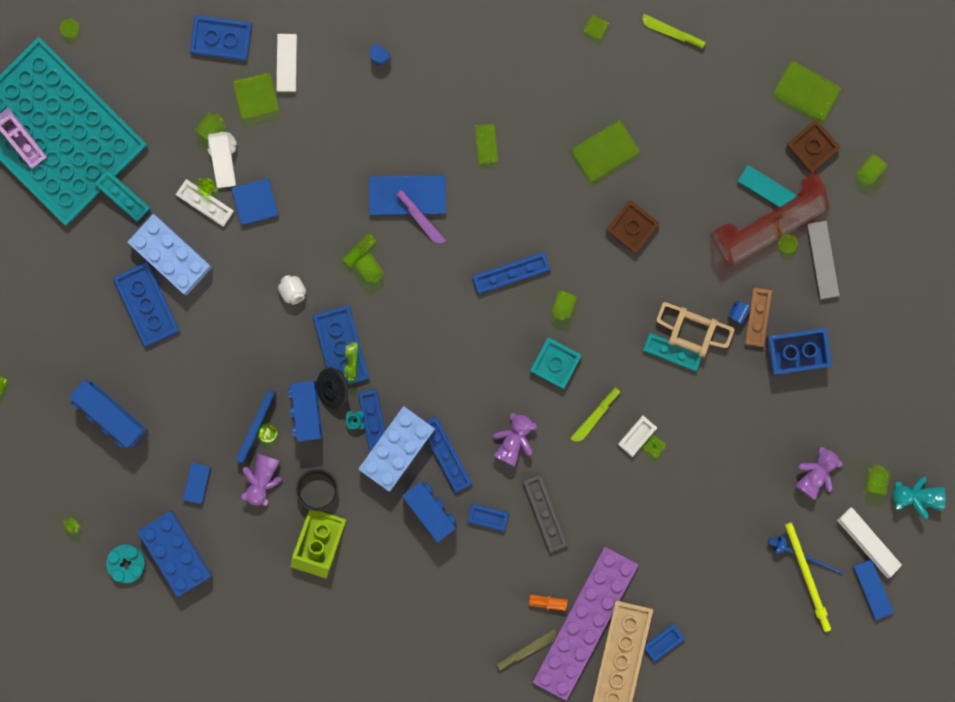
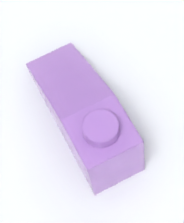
[0,107,47,169]

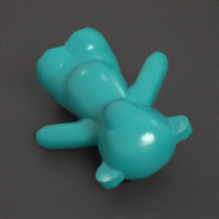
[893,477,946,519]

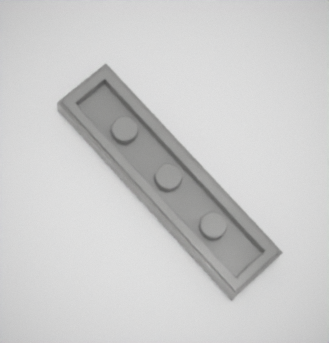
[807,221,840,299]

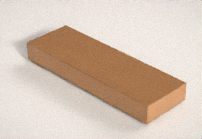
[744,288,772,347]

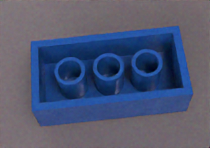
[69,380,148,448]
[137,510,213,597]

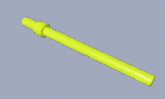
[785,522,831,632]

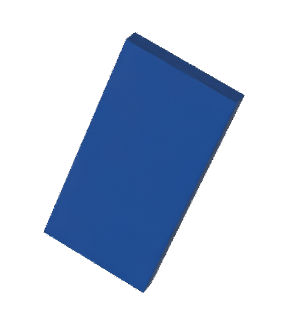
[369,175,446,215]
[113,262,180,347]
[312,305,370,389]

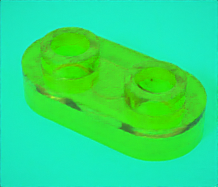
[344,342,358,381]

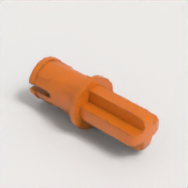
[529,594,567,612]

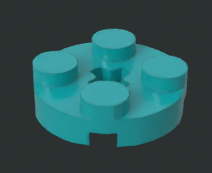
[106,544,146,583]

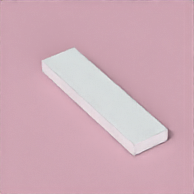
[837,507,902,579]

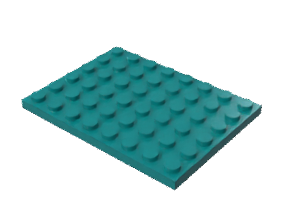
[0,37,147,226]

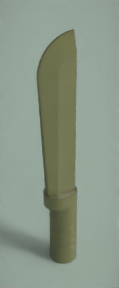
[496,629,557,670]

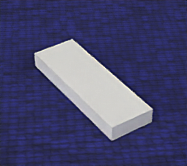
[277,34,297,92]
[208,132,236,188]
[176,179,234,227]

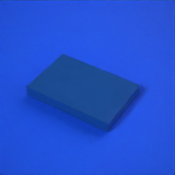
[190,15,252,61]

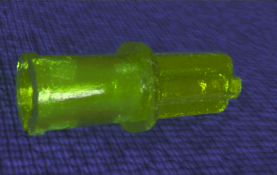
[342,233,376,267]

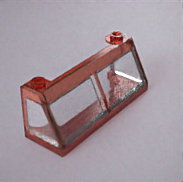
[711,172,830,266]

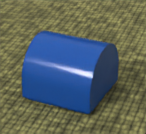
[370,43,391,65]
[727,301,751,324]

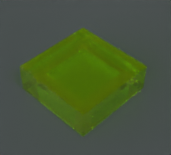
[583,14,609,40]

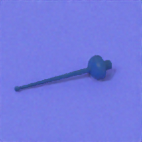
[768,535,843,575]

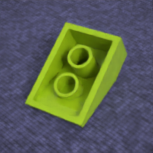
[290,510,346,579]

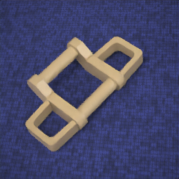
[656,302,734,357]

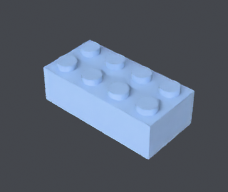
[127,214,212,295]
[359,406,435,492]

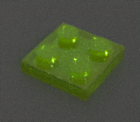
[233,72,279,119]

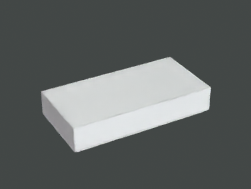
[618,415,657,457]

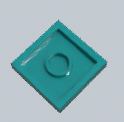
[530,337,582,389]

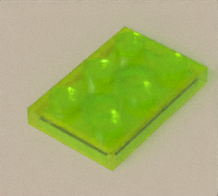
[773,60,842,122]
[571,120,640,182]

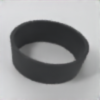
[296,469,338,511]

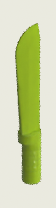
[643,14,706,49]
[570,387,620,441]

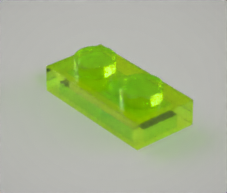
[475,124,498,164]

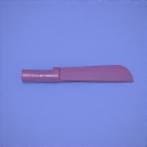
[396,190,446,243]

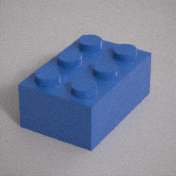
[766,328,832,375]
[288,381,323,441]
[402,481,457,543]

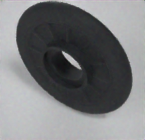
[317,367,348,409]

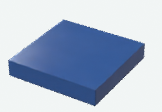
[232,178,279,225]

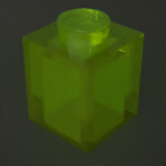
[194,112,226,141]
[856,153,888,185]
[354,253,384,284]
[551,290,577,321]
[864,465,890,495]

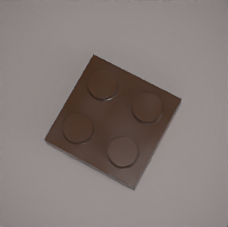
[786,119,841,173]
[606,200,660,254]

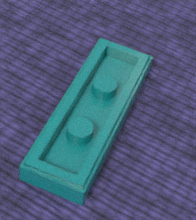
[737,165,796,212]
[94,169,150,222]
[642,333,702,372]

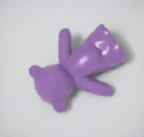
[492,413,537,467]
[795,447,843,500]
[240,453,282,506]

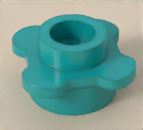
[346,411,365,430]

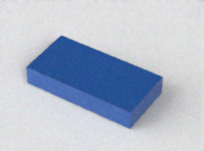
[183,462,211,504]
[467,503,509,531]
[644,623,685,662]

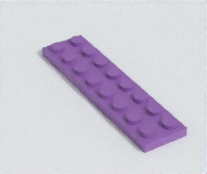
[532,546,638,701]

